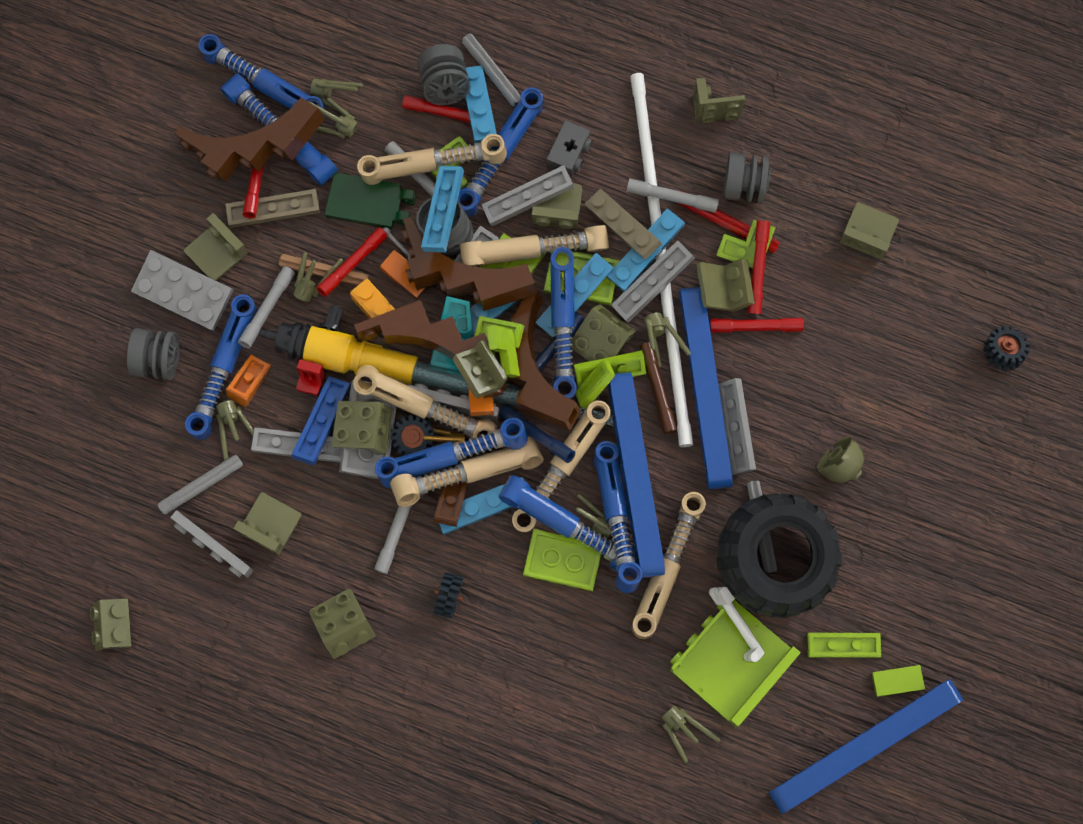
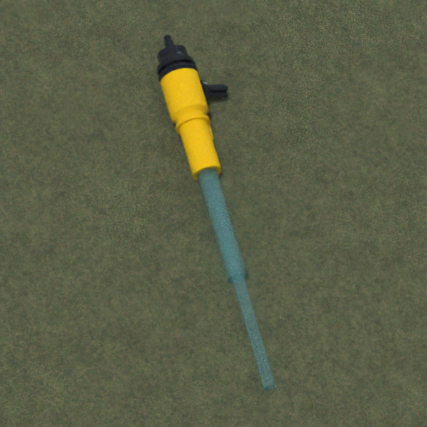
[259,305,642,427]

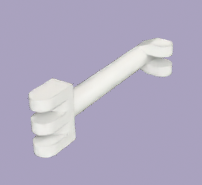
[709,587,765,662]

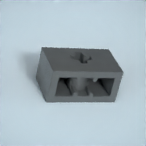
[547,120,592,178]

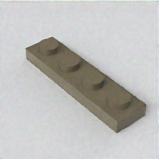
[225,189,320,228]
[584,189,662,260]

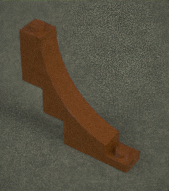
[354,300,506,399]

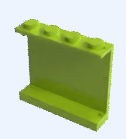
[670,596,801,728]

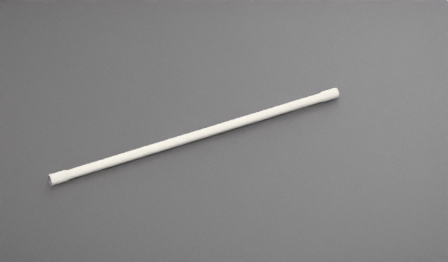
[630,73,693,447]

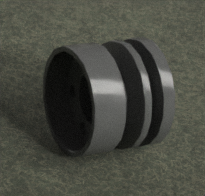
[417,44,470,105]
[723,152,771,204]
[416,198,473,256]
[127,328,179,381]

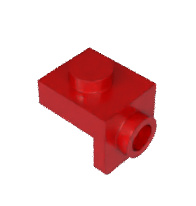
[296,360,325,396]

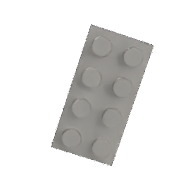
[131,250,234,331]
[339,379,396,480]

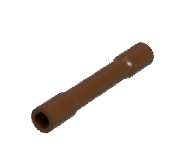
[639,342,677,434]

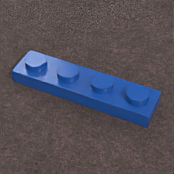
[292,376,351,466]

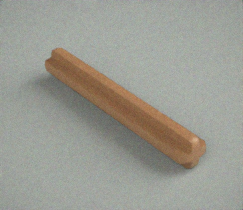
[279,254,368,286]

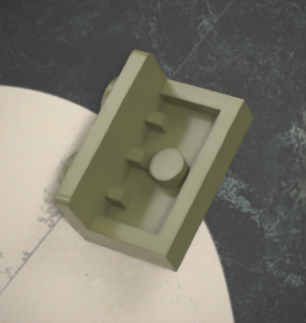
[453,340,507,398]
[90,599,131,651]

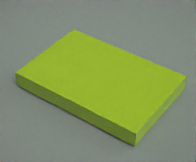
[544,251,620,306]
[523,529,601,592]

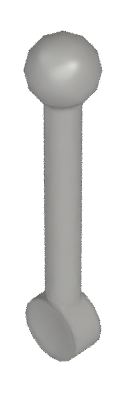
[383,227,411,259]

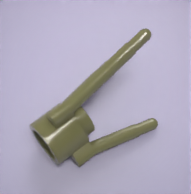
[310,78,363,113]
[308,98,358,139]
[293,252,343,302]
[644,313,691,368]
[216,400,254,461]
[576,494,612,540]
[661,706,720,763]

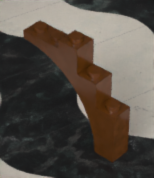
[174,98,325,182]
[401,217,536,312]
[496,290,581,431]

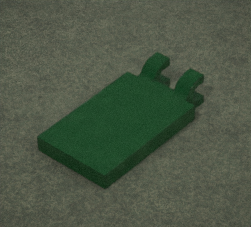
[325,173,416,229]

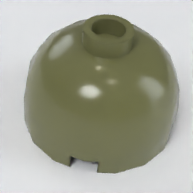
[817,436,864,483]

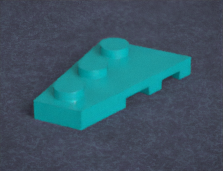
[429,296,472,371]

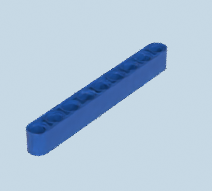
[679,287,733,490]
[607,372,665,578]
[768,679,964,814]

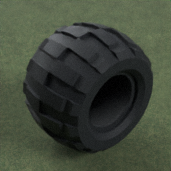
[716,493,843,618]

